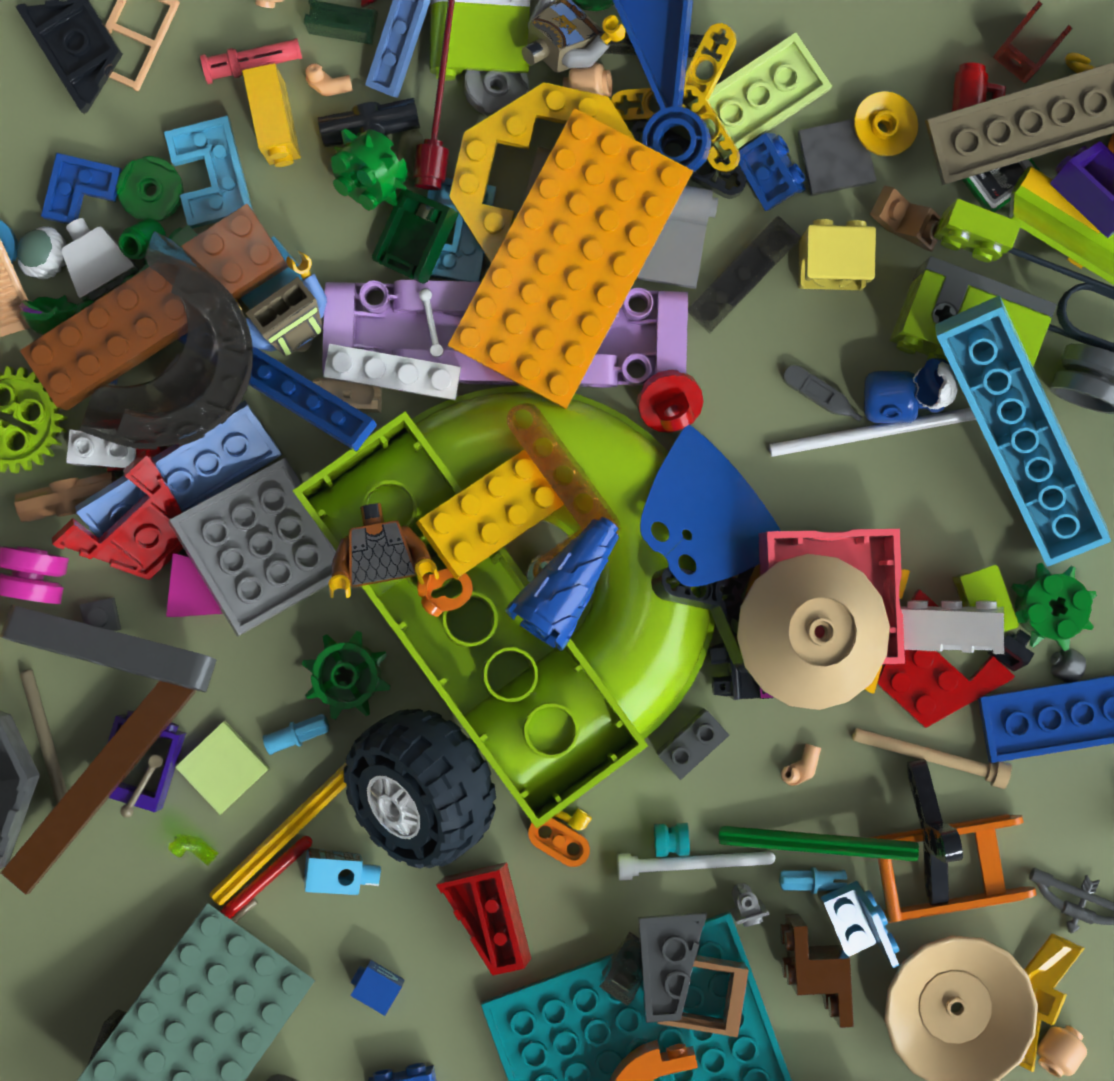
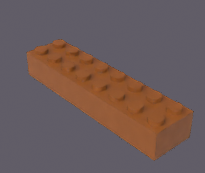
[20,204,288,411]

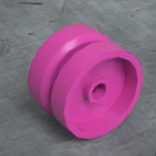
[0,546,69,604]

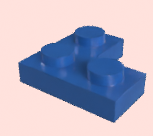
[41,153,122,224]

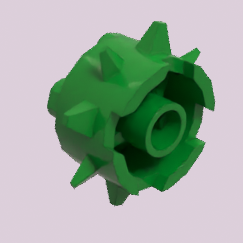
[331,128,408,211]
[1011,563,1097,651]
[302,631,391,720]

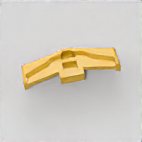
[1019,933,1085,1072]

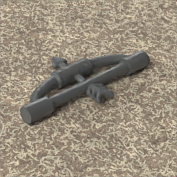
[1029,868,1114,933]

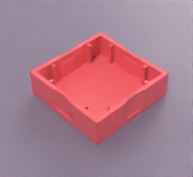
[759,528,905,664]

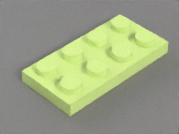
[687,32,832,160]

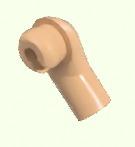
[305,64,353,97]
[781,744,821,786]

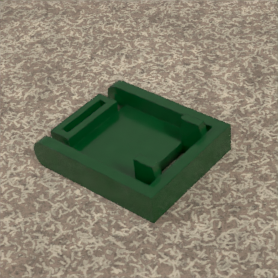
[372,189,459,284]

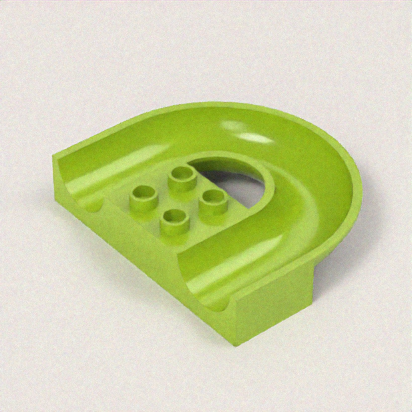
[292,386,715,829]

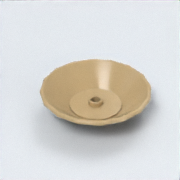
[737,554,890,710]
[884,935,1038,1081]

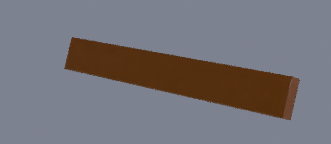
[1,681,197,895]

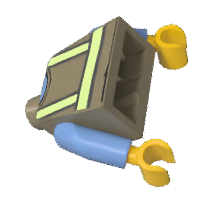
[219,251,327,356]

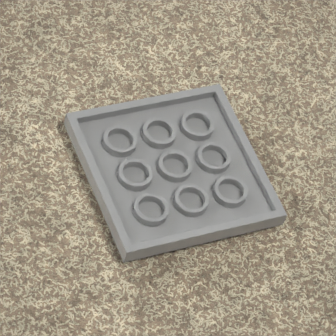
[168,457,336,637]

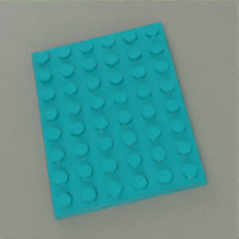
[481,911,792,1081]

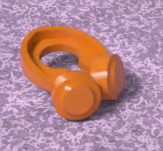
[417,568,473,617]

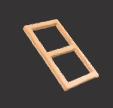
[105,0,180,92]

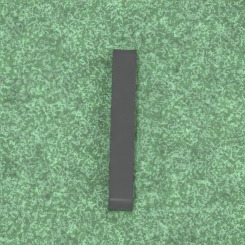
[0,605,217,692]

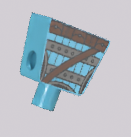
[303,848,381,895]

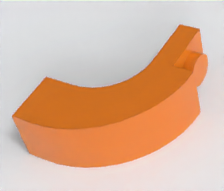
[610,1040,698,1081]

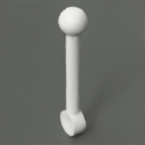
[419,288,444,357]

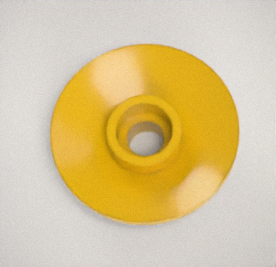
[854,91,918,156]

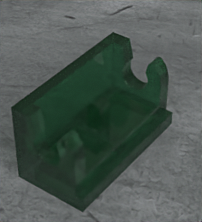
[304,0,378,45]

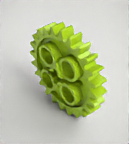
[0,366,68,474]

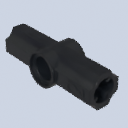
[318,98,420,147]

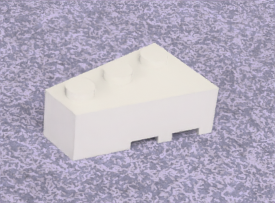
[901,600,1004,654]

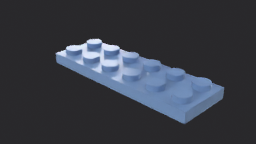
[75,400,282,538]

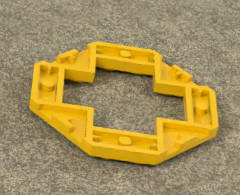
[449,82,636,263]

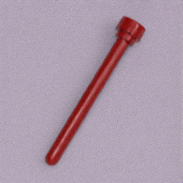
[182,836,313,936]

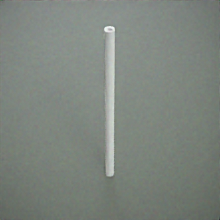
[769,407,976,457]

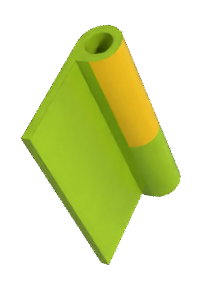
[1009,166,1114,285]

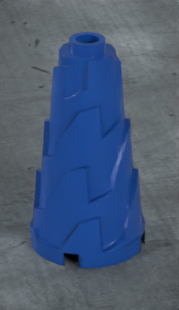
[505,517,619,651]

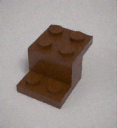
[780,914,854,1028]

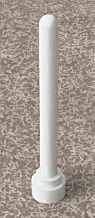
[617,851,776,881]

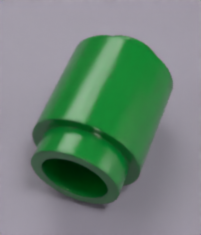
[118,219,166,260]

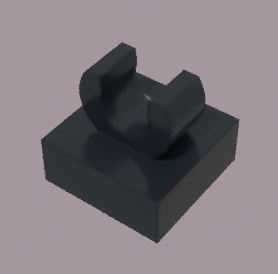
[987,629,1035,672]

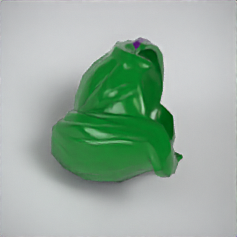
[19,295,95,335]

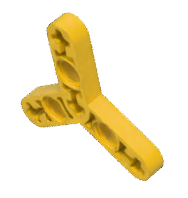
[611,23,740,172]

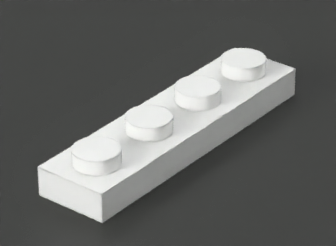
[323,344,461,401]

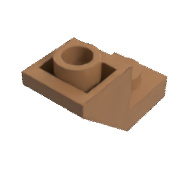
[870,186,941,252]

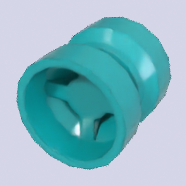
[654,823,690,857]

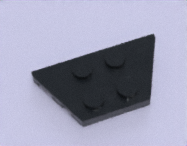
[15,0,123,114]

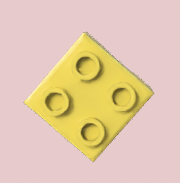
[798,219,876,291]

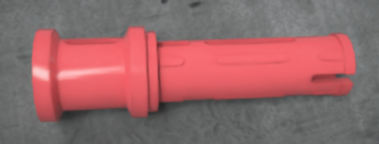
[200,38,302,84]

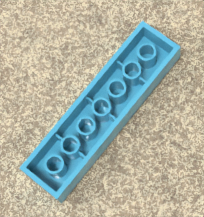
[935,295,1111,567]

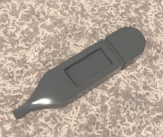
[783,365,862,421]

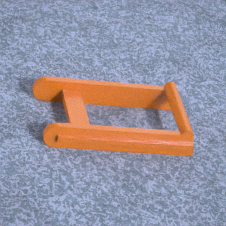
[868,814,1037,923]

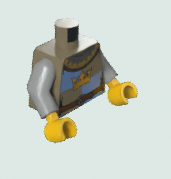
[522,0,626,73]

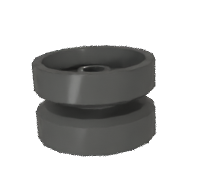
[1050,343,1114,414]

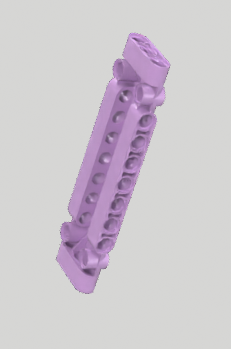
[322,280,688,388]

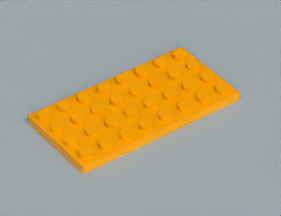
[448,108,693,410]

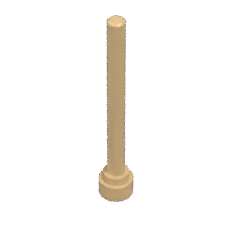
[852,728,1012,789]

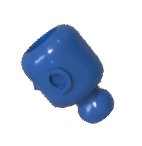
[864,371,945,423]

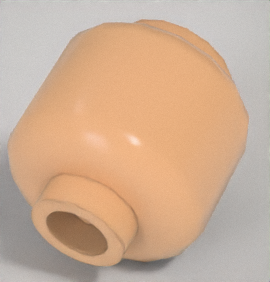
[563,62,613,97]
[1037,1025,1087,1078]

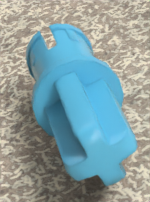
[262,714,330,755]
[779,867,847,894]

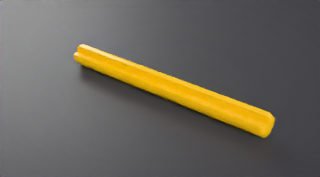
[209,762,347,906]

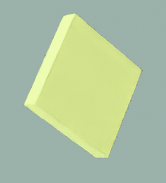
[175,721,270,815]

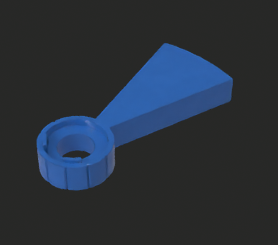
[613,0,712,173]

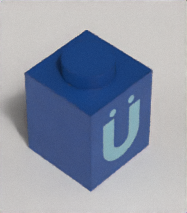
[350,960,405,1016]

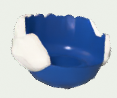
[913,358,958,409]

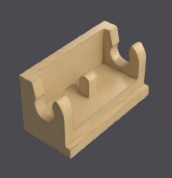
[313,378,382,413]

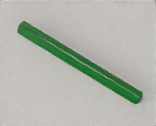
[718,826,919,861]

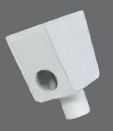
[61,218,140,300]

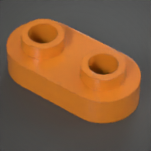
[528,817,590,867]

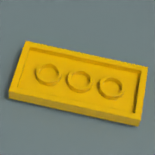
[416,448,566,580]

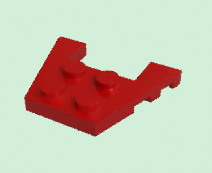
[51,450,183,580]
[877,589,1015,728]

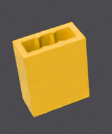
[242,63,301,167]

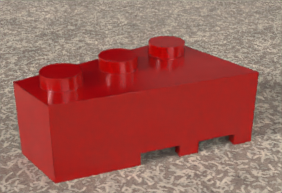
[436,862,532,976]

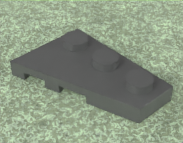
[638,912,707,1023]

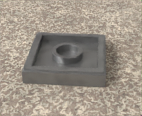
[798,119,876,196]

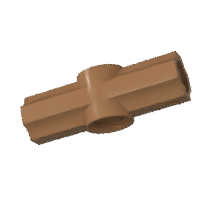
[14,472,117,522]

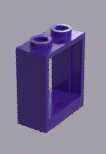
[1050,141,1114,238]
[107,710,186,812]

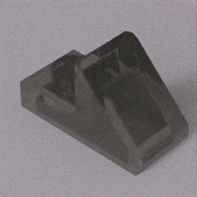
[599,931,643,1006]

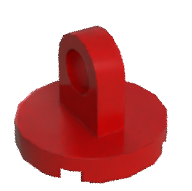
[637,370,704,433]

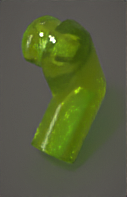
[168,834,219,866]

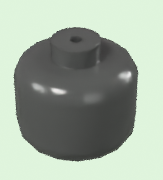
[1050,648,1086,682]

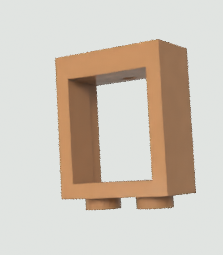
[657,955,749,1037]

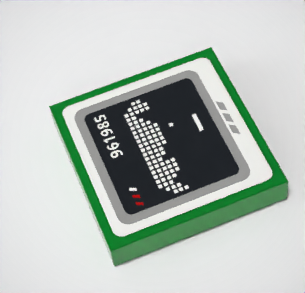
[962,158,1041,212]

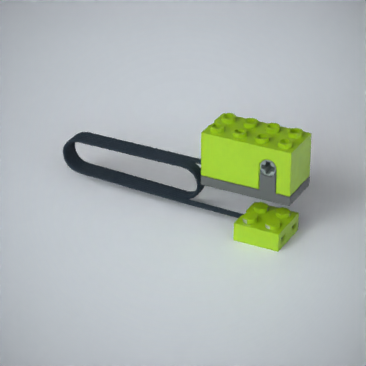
[890,198,1114,366]

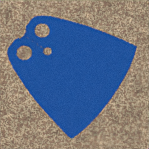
[640,425,781,587]

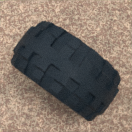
[344,709,496,869]

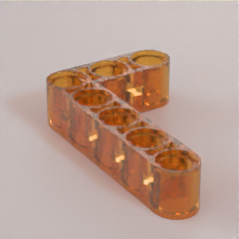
[507,403,621,578]

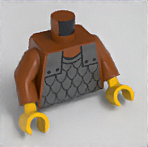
[328,503,439,598]

